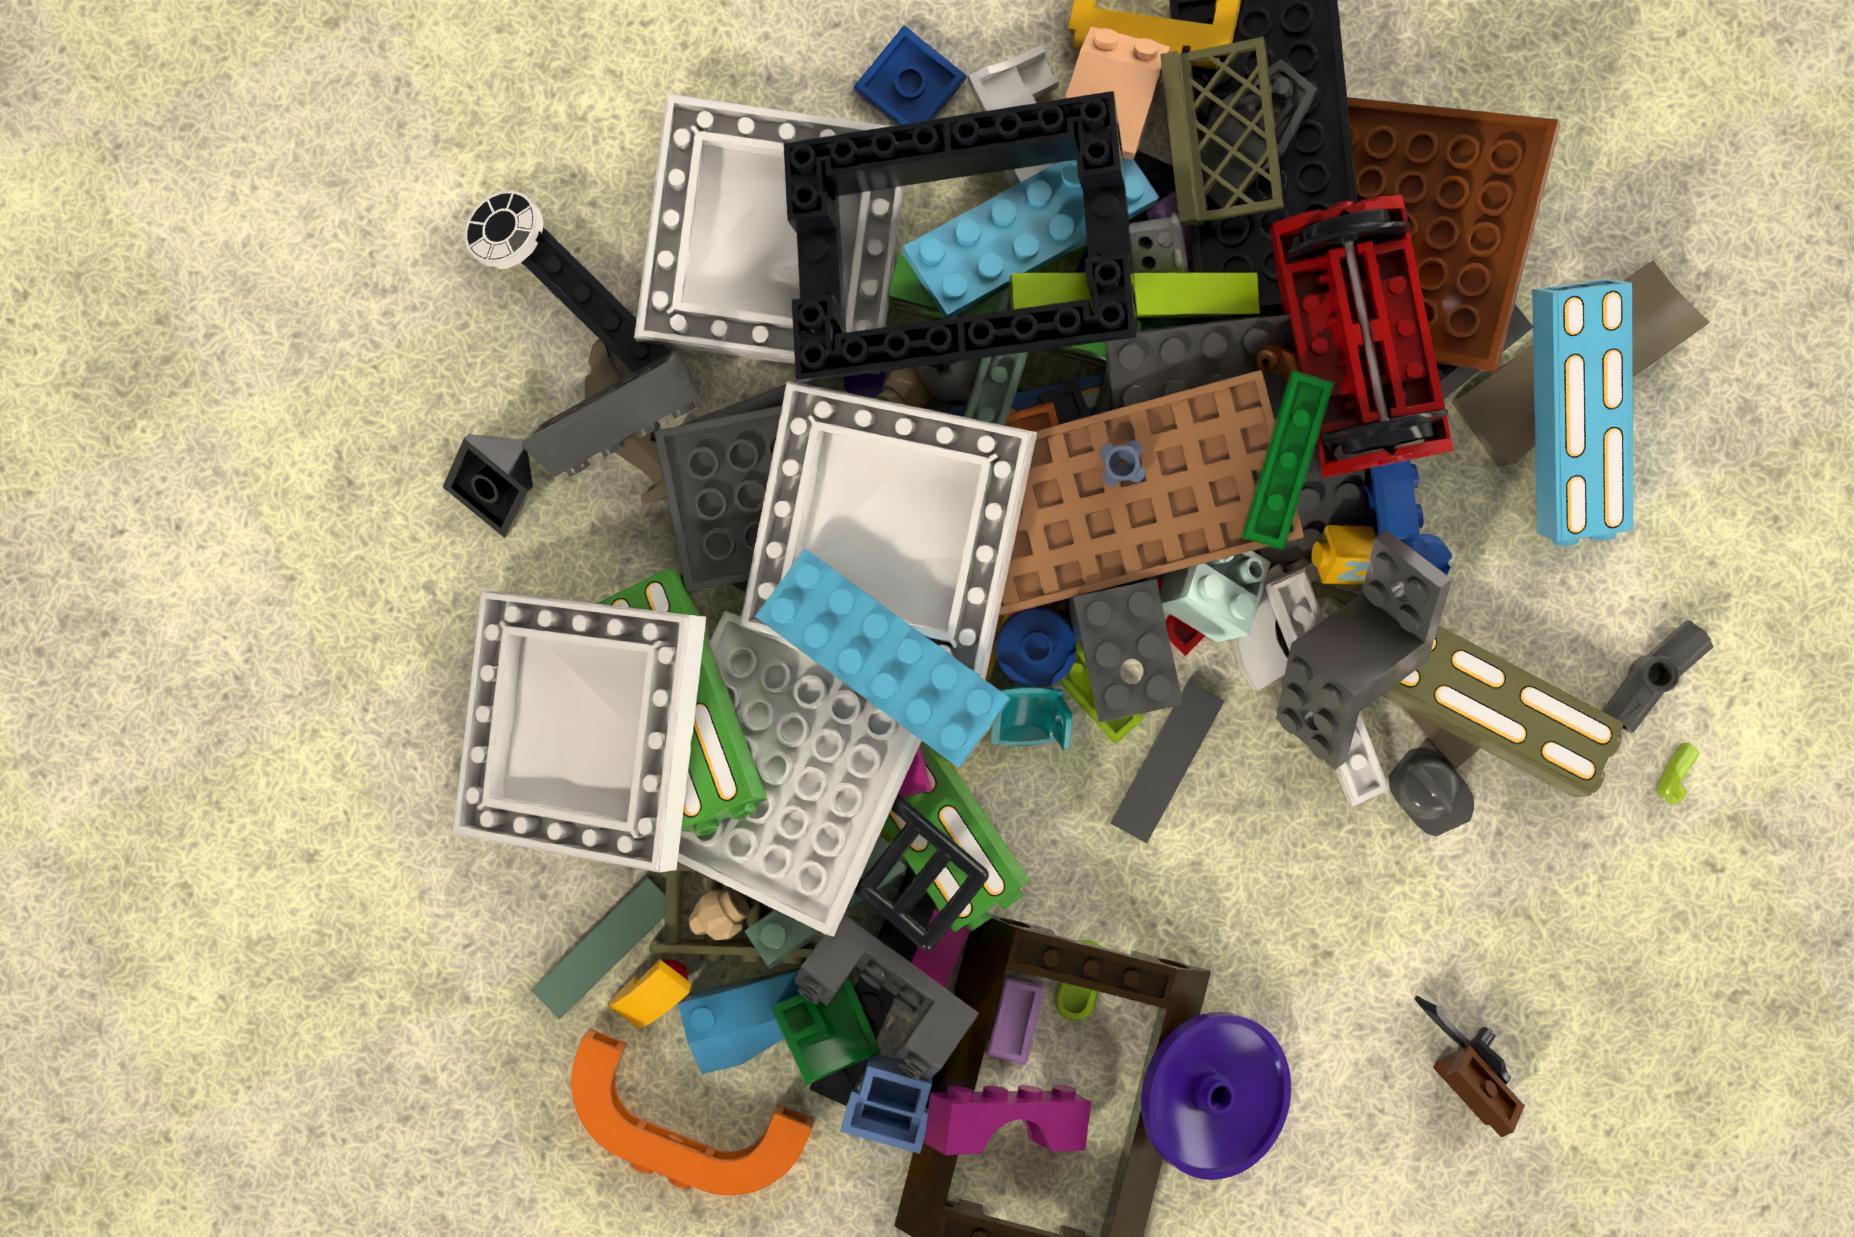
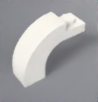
[1232,557,1320,690]

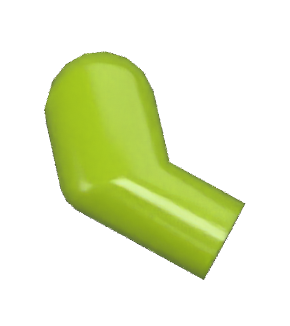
[1656,743,1700,804]

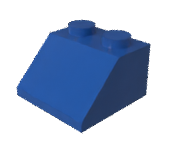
[1365,460,1424,539]

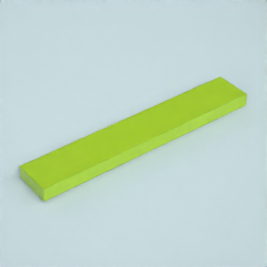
[1009,273,1260,318]

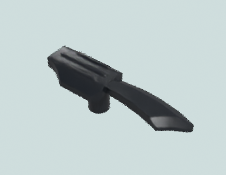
[1414,995,1512,1084]

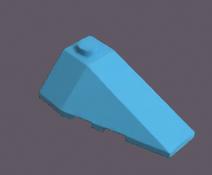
[678,967,801,1074]

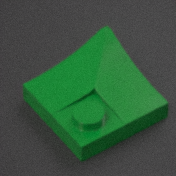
[771,977,880,1086]

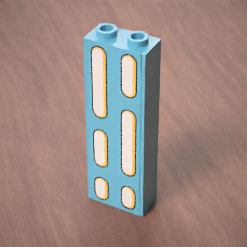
[1532,279,1633,546]

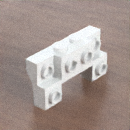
[968,44,1060,188]

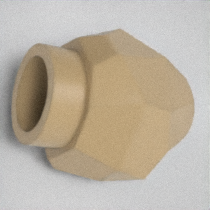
[876,367,933,409]
[689,888,750,940]

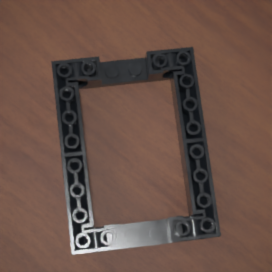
[783,91,1138,383]

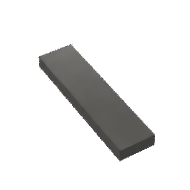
[1110,681,1224,843]

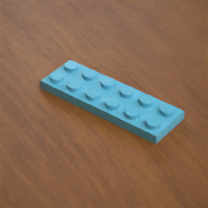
[902,158,1159,319]
[755,548,1011,768]

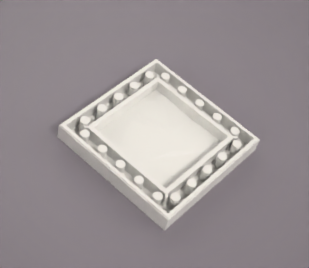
[634,94,904,375]
[739,381,1037,680]
[453,590,706,872]

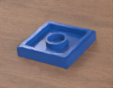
[853,25,967,125]

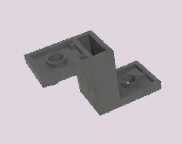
[1276,530,1452,770]
[1065,579,1183,722]

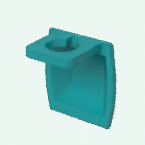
[990,686,1072,750]

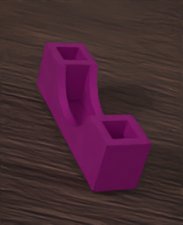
[924,1085,1091,1155]

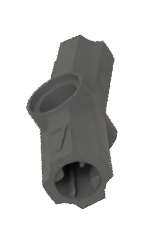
[1601,620,1714,733]

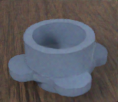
[1100,440,1145,486]

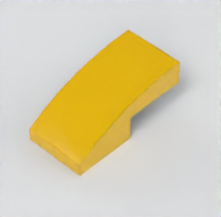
[608,960,691,1029]

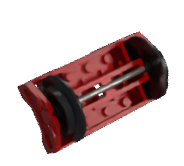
[1270,195,1454,479]

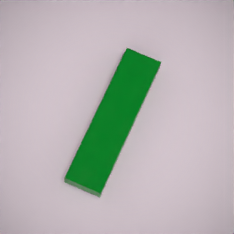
[1240,370,1334,550]

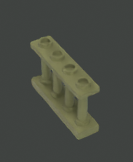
[649,861,816,964]

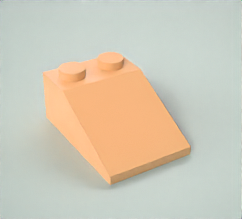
[1065,27,1170,160]

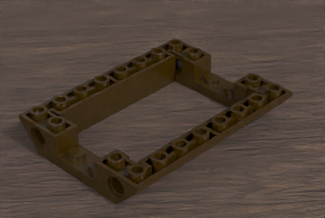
[894,913,1211,1237]

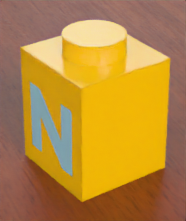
[1311,525,1376,585]

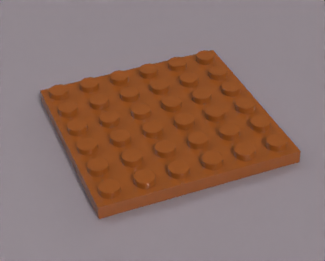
[1258,97,1560,373]

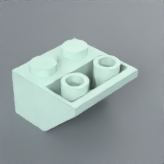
[1160,551,1271,643]

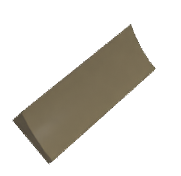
[1452,260,1710,468]

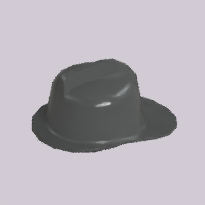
[1388,748,1474,837]

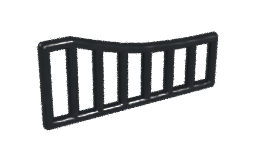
[854,794,989,951]

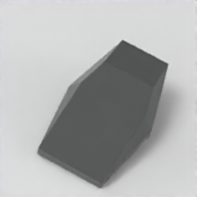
[1200,59,1318,208]

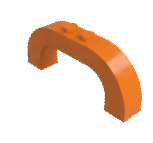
[571,1029,814,1196]

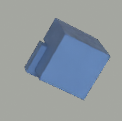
[840,1054,932,1154]

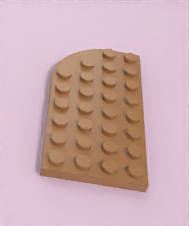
[999,370,1304,616]

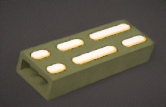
[1382,626,1624,798]

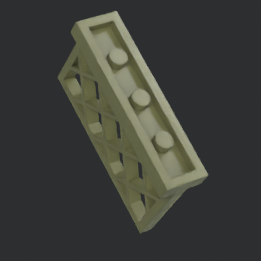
[1160,37,1284,227]

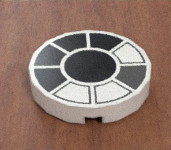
[464,190,544,269]

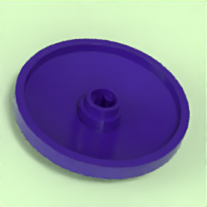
[1141,1012,1291,1180]

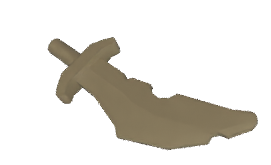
[585,340,667,504]

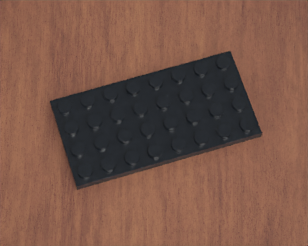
[1170,0,1358,310]

